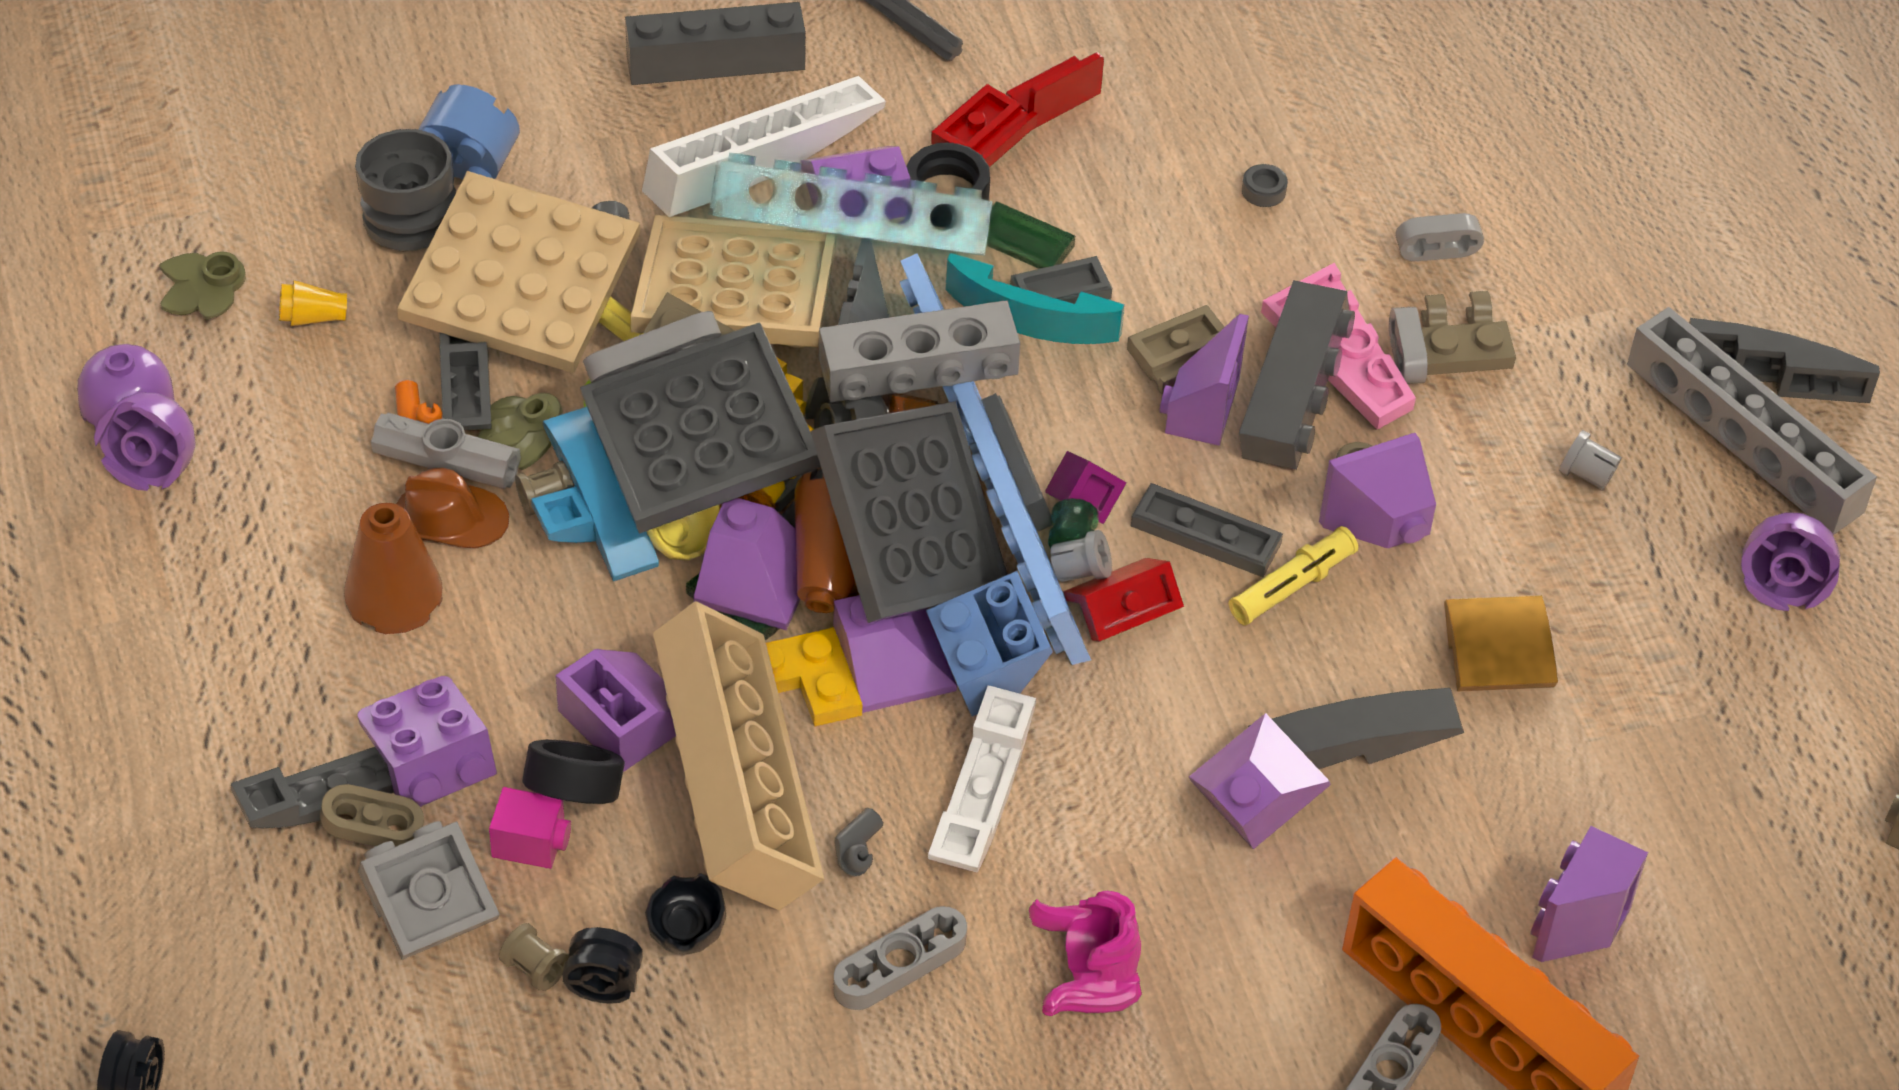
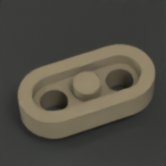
[320,784,424,847]

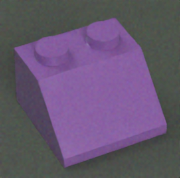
[800,146,910,229]

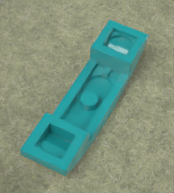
[946,253,1125,344]

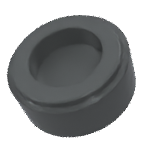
[1242,164,1288,207]

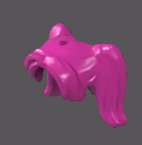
[1029,890,1142,1016]

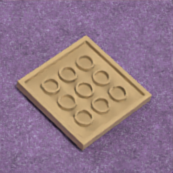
[397,171,640,373]
[631,215,836,348]

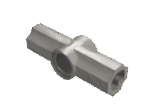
[371,413,521,489]

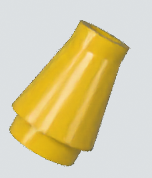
[279,280,347,326]

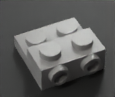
[358,821,500,960]

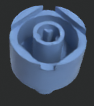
[418,84,520,179]

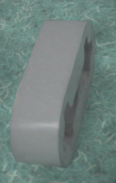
[1396,213,1484,261]
[1389,307,1427,384]

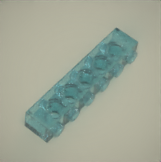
[709,152,993,256]

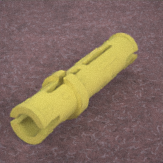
[1229,526,1359,626]

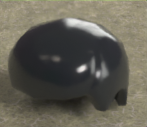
[645,873,726,954]

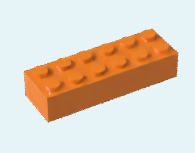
[1342,857,1639,1090]

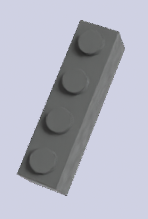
[625,2,806,85]
[1239,280,1355,470]

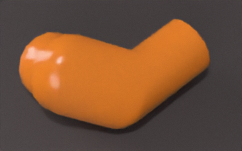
[395,380,443,424]

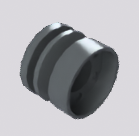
[355,129,456,251]

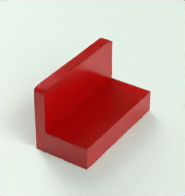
[1006,52,1104,129]
[1063,558,1184,642]

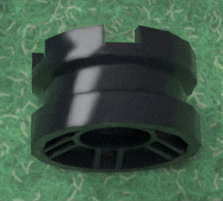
[562,927,643,1004]
[97,1030,165,1090]

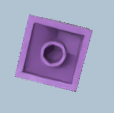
[1160,314,1249,446]
[1319,432,1436,549]
[694,498,800,630]
[833,595,957,713]
[1189,713,1331,849]

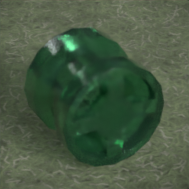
[1048,498,1099,549]

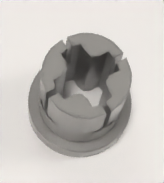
[1559,430,1622,490]
[1051,530,1112,582]

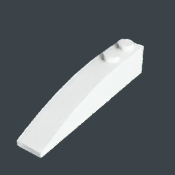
[642,76,886,217]

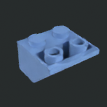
[926,571,1053,716]

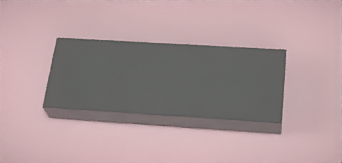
[981,393,1054,531]
[1131,483,1283,577]

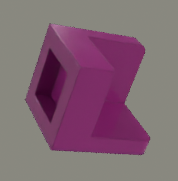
[1045,451,1127,524]

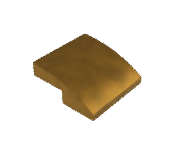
[1444,595,1558,692]

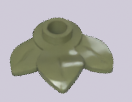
[159,252,246,320]
[478,393,563,470]

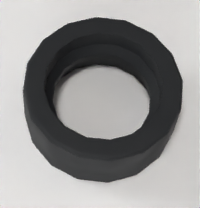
[906,143,990,227]
[522,739,625,804]

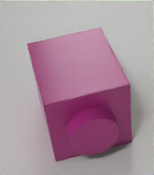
[489,787,571,869]

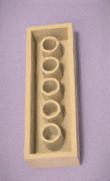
[653,601,825,911]

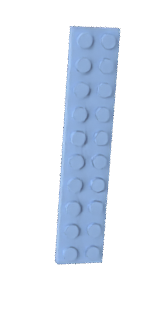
[900,253,1091,665]

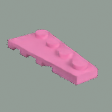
[1261,263,1416,430]

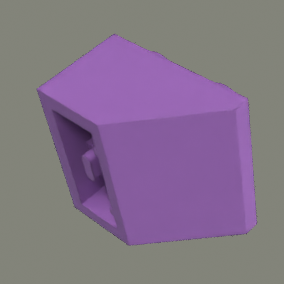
[556,649,676,772]
[1530,826,1648,962]

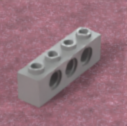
[819,301,1020,403]

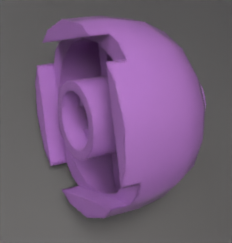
[77,344,175,431]
[94,392,196,491]
[1741,512,1840,611]

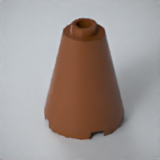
[795,472,856,613]
[344,503,443,634]

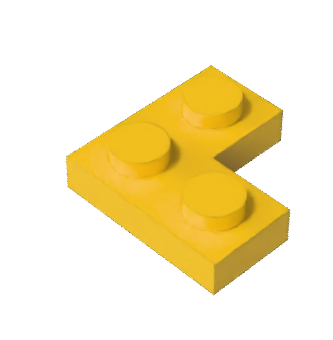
[766,627,863,727]

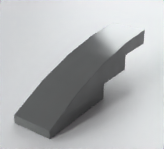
[1689,318,1880,403]
[439,333,492,430]
[1248,688,1464,769]

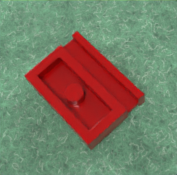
[931,84,1037,167]

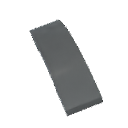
[231,747,394,828]

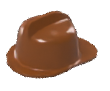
[396,468,509,548]

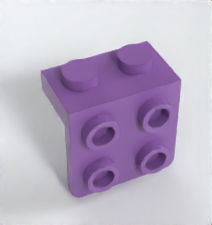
[358,676,497,807]

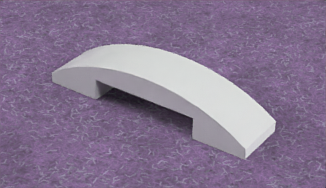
[928,685,1036,872]

